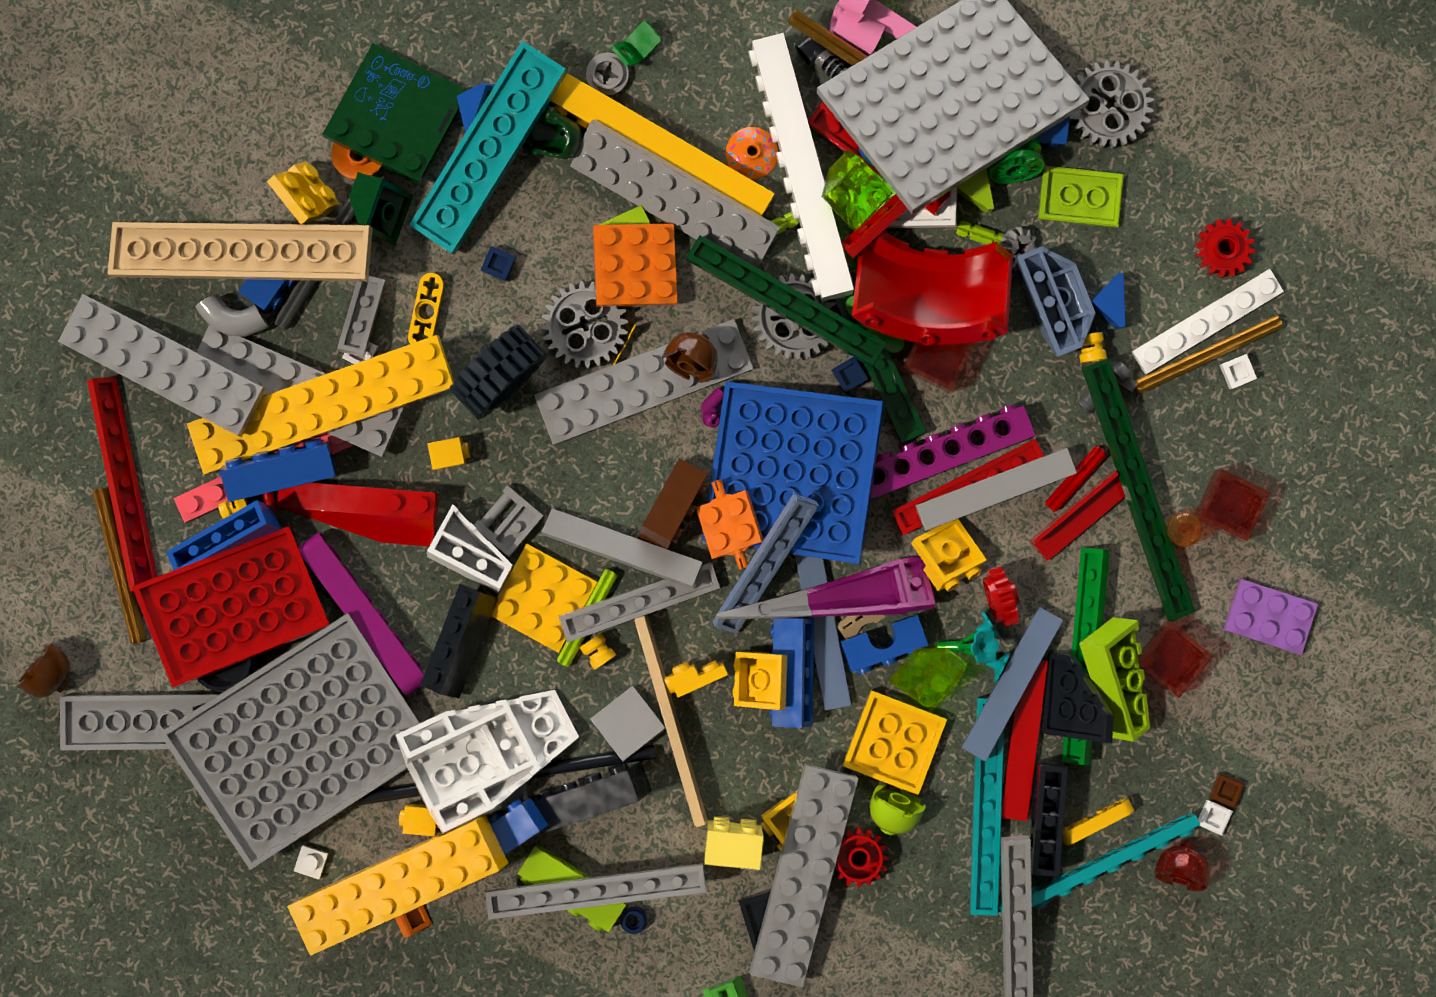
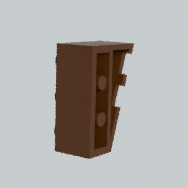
[637,458,708,550]

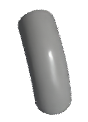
[195,294,270,337]

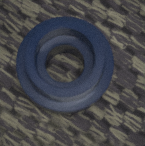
[620,906,647,934]

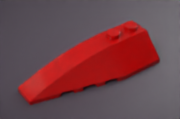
[277,483,439,547]

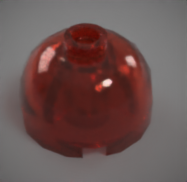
[1154,843,1210,891]

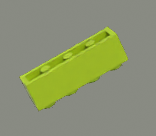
[517,843,627,932]

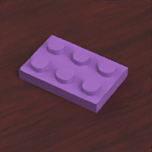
[1223,579,1318,655]

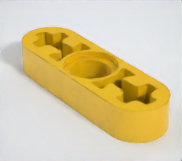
[408,273,445,344]
[1062,798,1134,845]

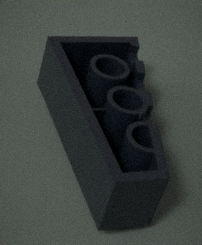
[533,761,652,834]

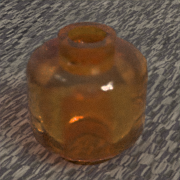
[1166,511,1203,547]

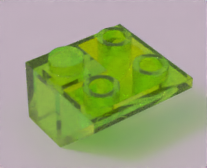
[821,150,893,231]
[888,648,969,712]

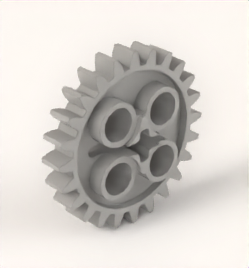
[1069,60,1154,149]
[750,274,838,362]
[541,281,629,369]

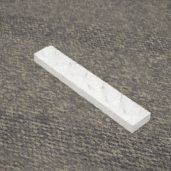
[1132,269,1284,374]

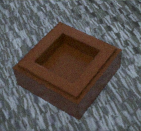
[1209,773,1245,808]

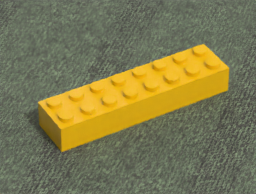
[287,814,508,956]

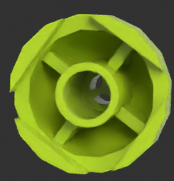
[869,784,926,835]

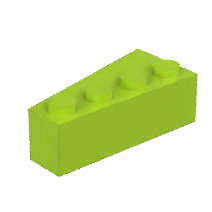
[1079,617,1150,742]

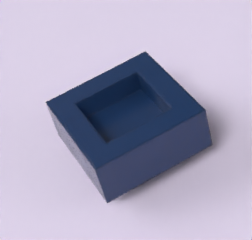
[481,246,516,282]
[831,357,868,393]

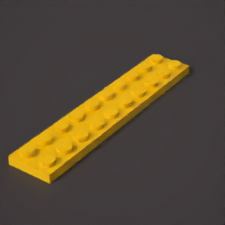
[187,335,454,475]

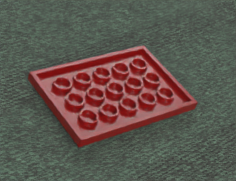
[132,526,329,689]

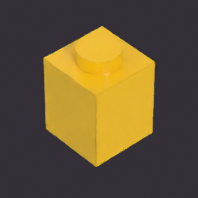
[427,437,471,471]
[399,803,439,836]

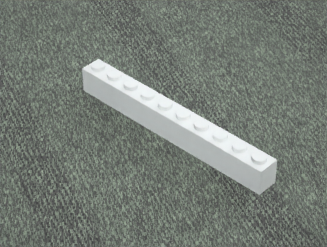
[748,33,854,303]

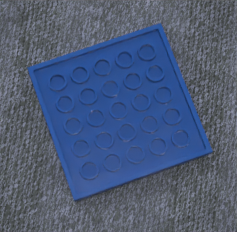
[702,381,885,564]

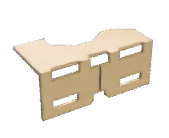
[835,615,885,638]

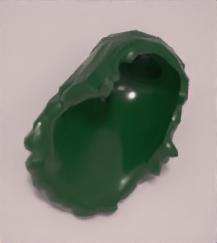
[523,105,584,160]

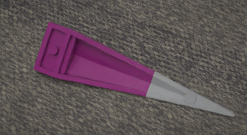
[715,557,935,619]

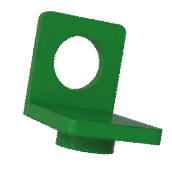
[611,20,662,67]

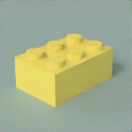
[705,816,763,870]

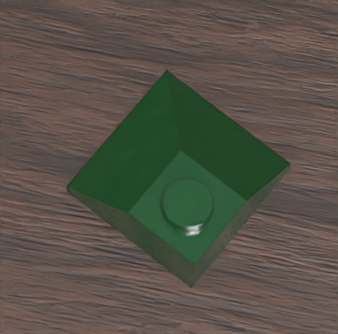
[349,172,413,245]

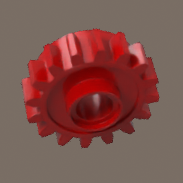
[1194,218,1255,278]
[983,567,1020,626]
[834,827,889,888]

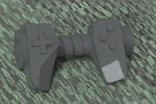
[1077,361,1136,415]

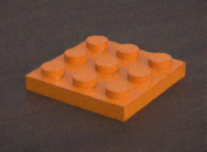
[593,224,678,307]

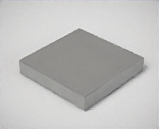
[590,686,666,762]

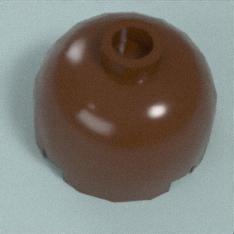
[662,332,718,383]
[17,643,70,698]

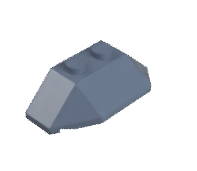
[1016,247,1095,357]

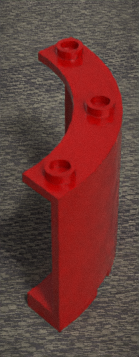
[852,231,1013,345]

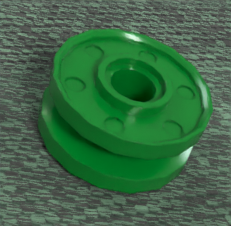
[988,137,1045,184]

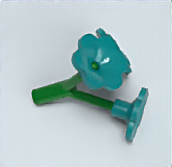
[937,611,1010,683]

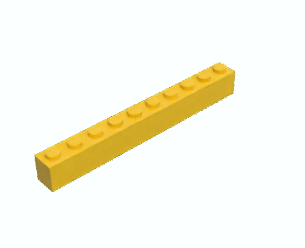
[549,73,775,217]

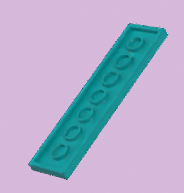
[409,41,568,255]

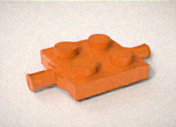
[696,480,764,570]

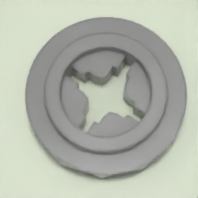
[586,53,629,96]
[1000,227,1038,270]

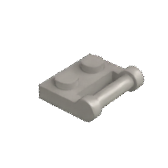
[474,485,544,557]

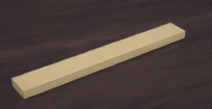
[634,614,708,827]

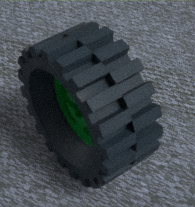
[449,324,547,420]

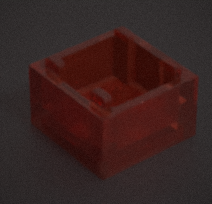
[901,342,975,393]
[1192,469,1271,541]
[1138,621,1214,698]

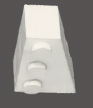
[427,505,512,594]

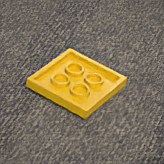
[492,544,598,653]
[842,690,947,795]

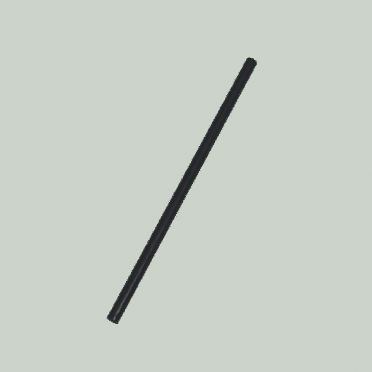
[346,745,656,808]

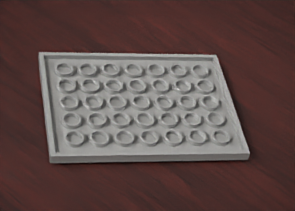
[817,0,1090,214]
[159,613,420,870]

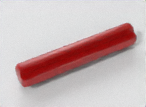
[1045,446,1107,512]

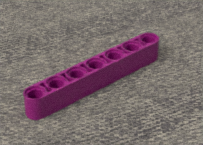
[298,532,424,696]

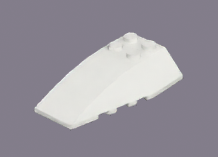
[396,690,579,834]

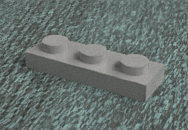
[337,276,386,358]

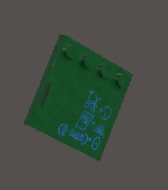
[322,43,467,185]

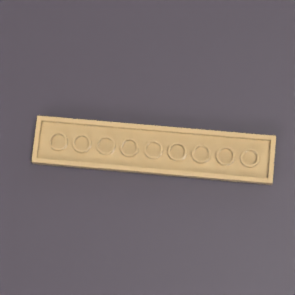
[108,222,373,281]

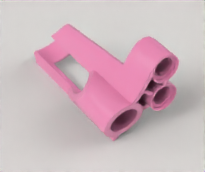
[829,0,916,56]

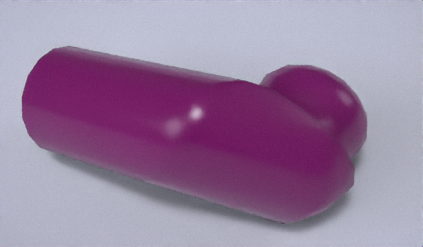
[701,387,724,428]

